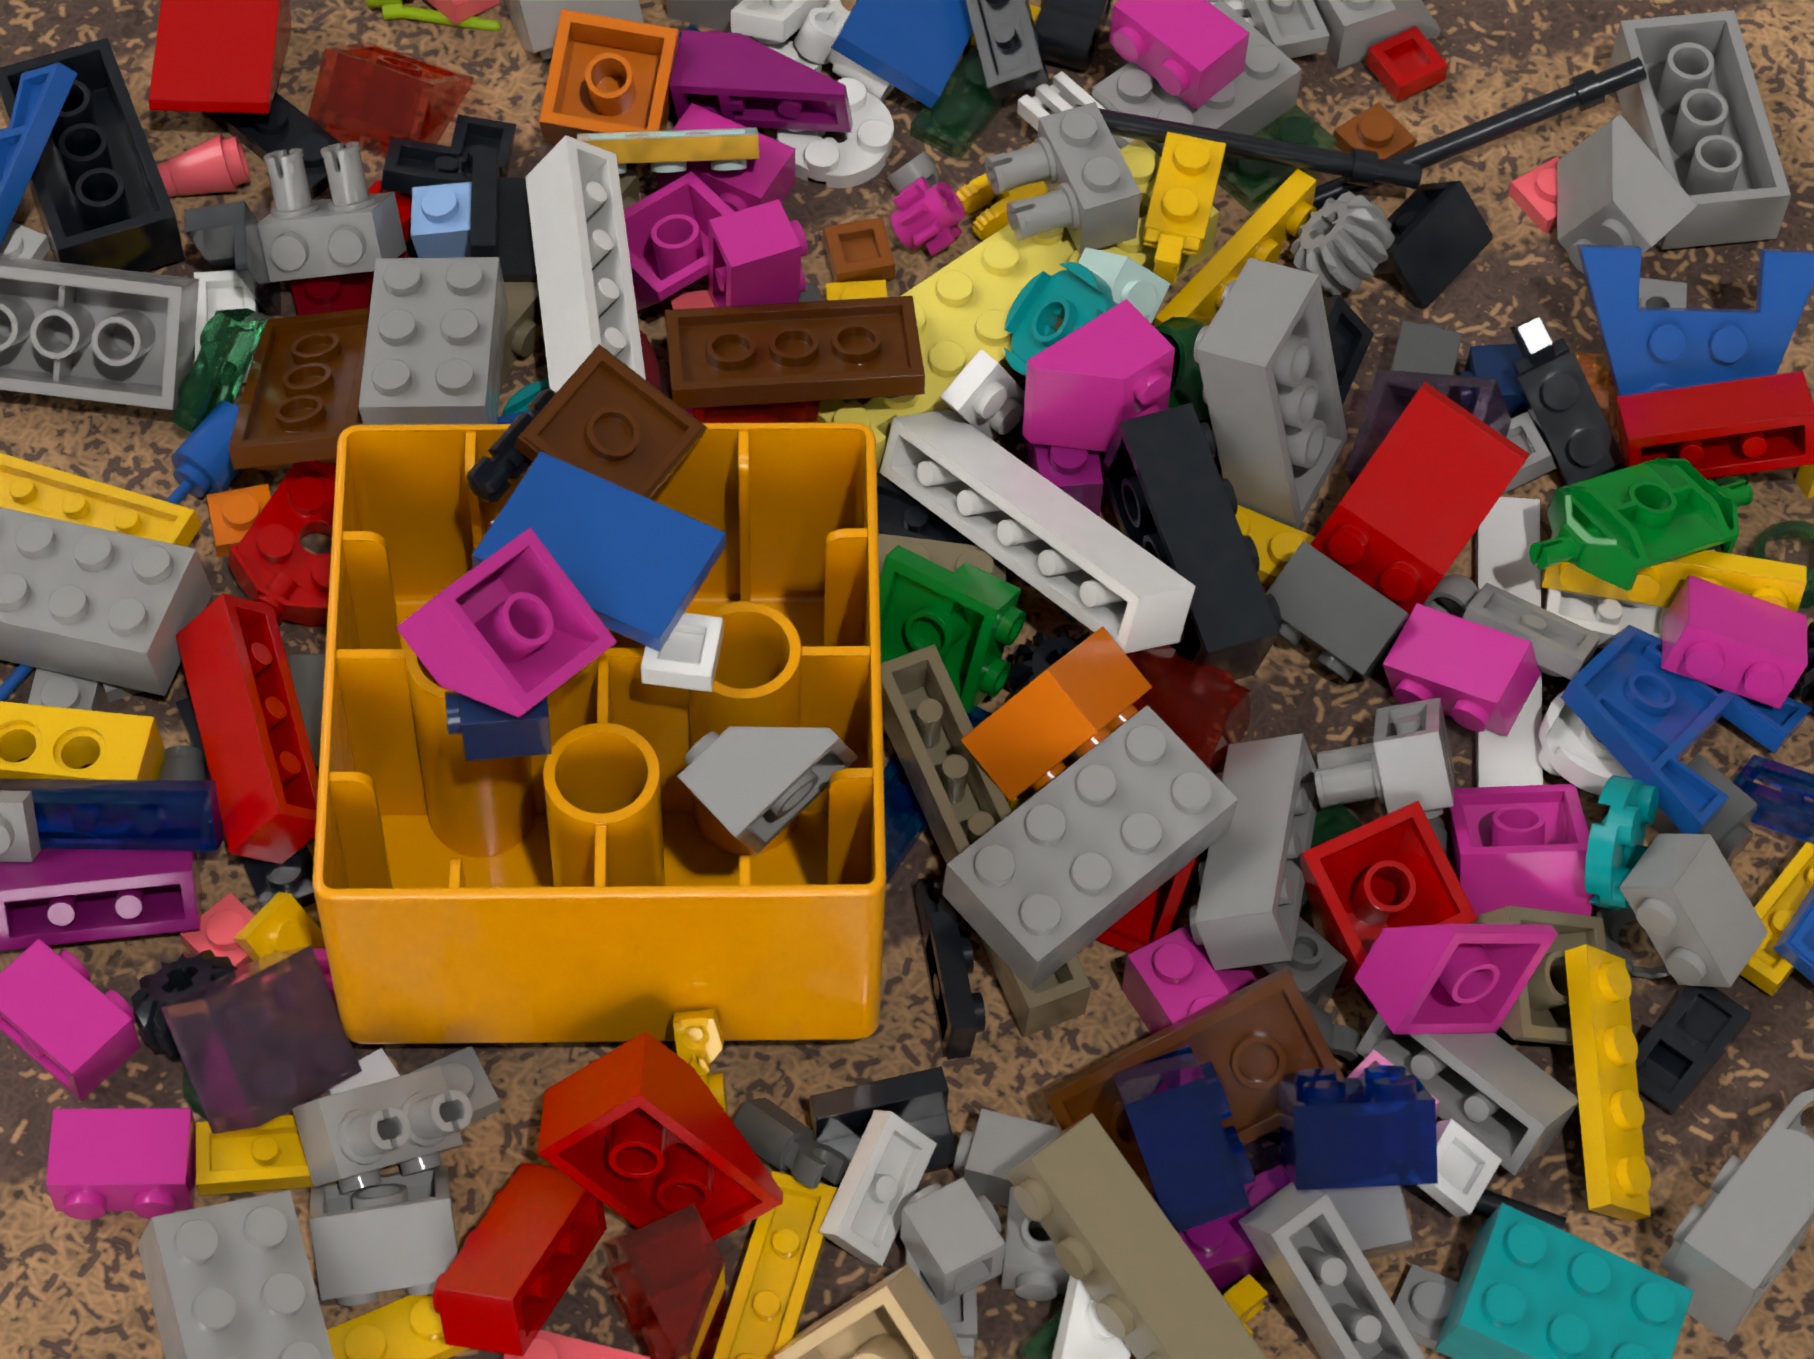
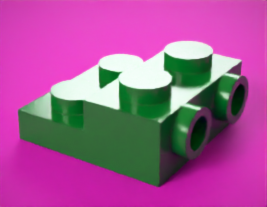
[879,545,1026,714]

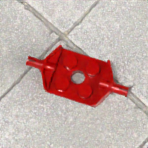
[228,460,336,627]

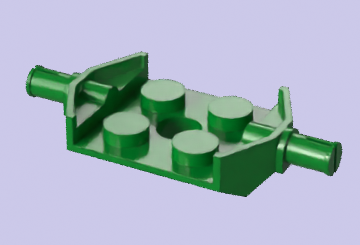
[1529,458,1753,591]

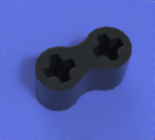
[1035,0,1113,71]

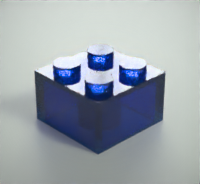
[1113,1046,1256,1233]
[1278,1065,1438,1190]

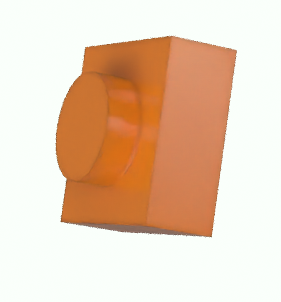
[206,484,271,557]

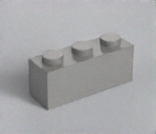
[1355,1013,1578,1176]
[1239,1181,1426,1359]

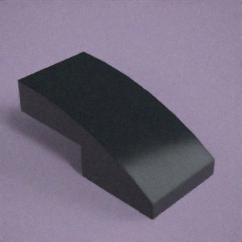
[1636,986,1751,1115]

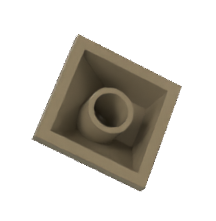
[1472,905,1607,1046]

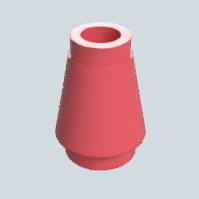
[158,134,251,198]

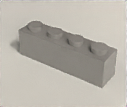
[1190,733,1318,971]

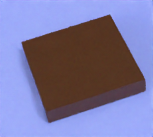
[514,344,707,499]

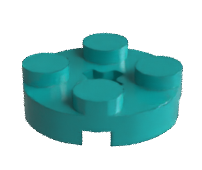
[1004,262,1118,377]
[1585,775,1659,910]

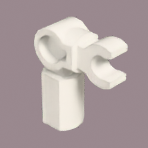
[794,0,895,101]

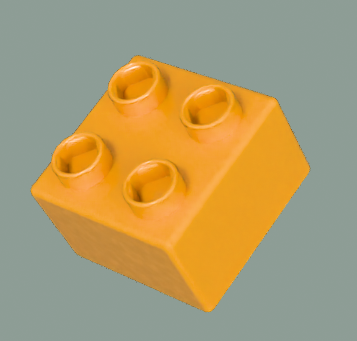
[313,422,886,1044]

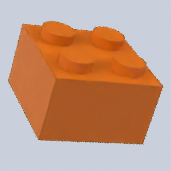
[539,9,680,145]
[961,626,1152,802]

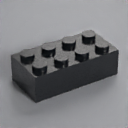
[0,38,185,272]
[1101,403,1282,696]

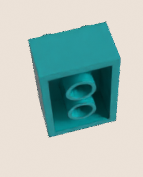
[1434,1203,1694,1359]

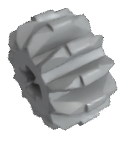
[1290,191,1395,296]

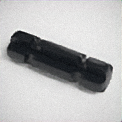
[467,389,556,503]

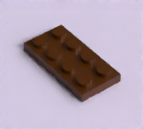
[665,296,925,409]
[228,308,370,470]
[1043,966,1351,1193]

